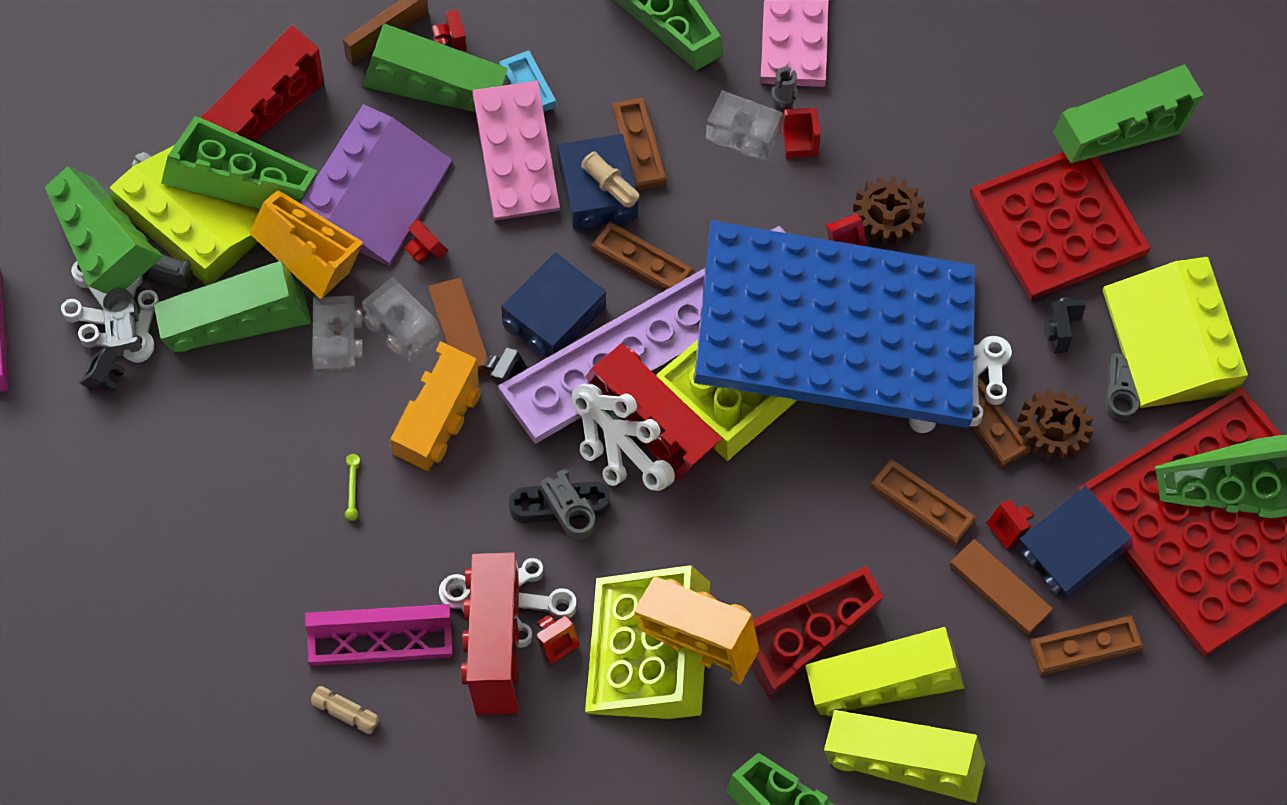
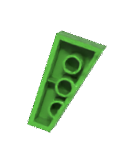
[362,23,508,113]
[45,166,163,294]

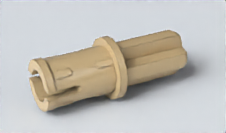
[581,151,639,208]

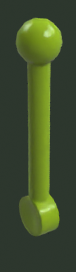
[345,454,360,521]

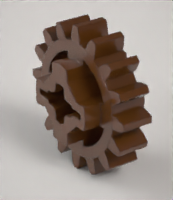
[852,176,926,246]
[1017,388,1094,462]

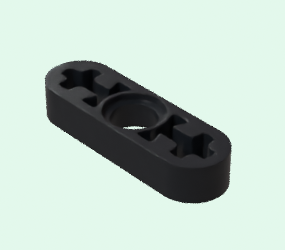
[509,481,610,523]

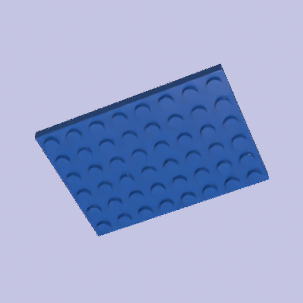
[694,220,975,428]

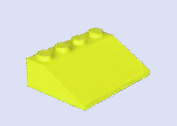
[109,145,260,286]
[1103,257,1248,408]
[656,340,797,461]
[585,565,710,719]

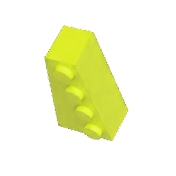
[805,627,965,716]
[824,710,985,803]

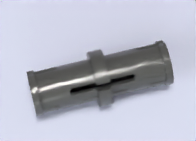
[771,67,798,120]

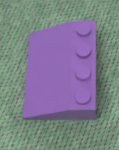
[301,104,453,266]

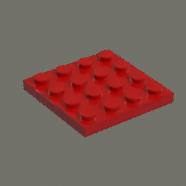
[969,152,1151,301]

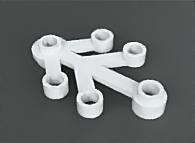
[61,261,159,363]
[909,336,1012,433]
[571,384,675,491]
[439,558,576,648]

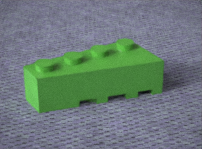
[614,0,724,71]
[1053,64,1203,163]
[161,116,317,209]
[154,261,311,353]
[726,753,834,805]

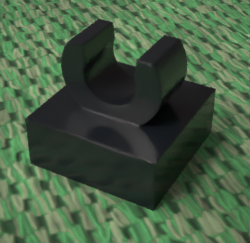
[79,347,125,391]
[483,348,528,386]

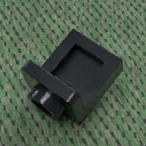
[1045,297,1086,353]

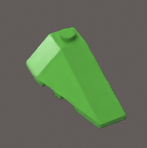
[1155,434,1287,518]

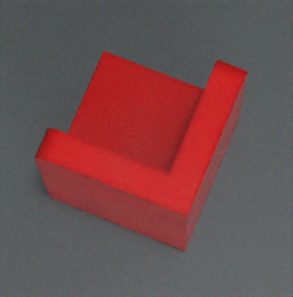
[782,107,821,158]

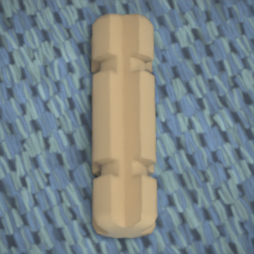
[311,686,379,734]

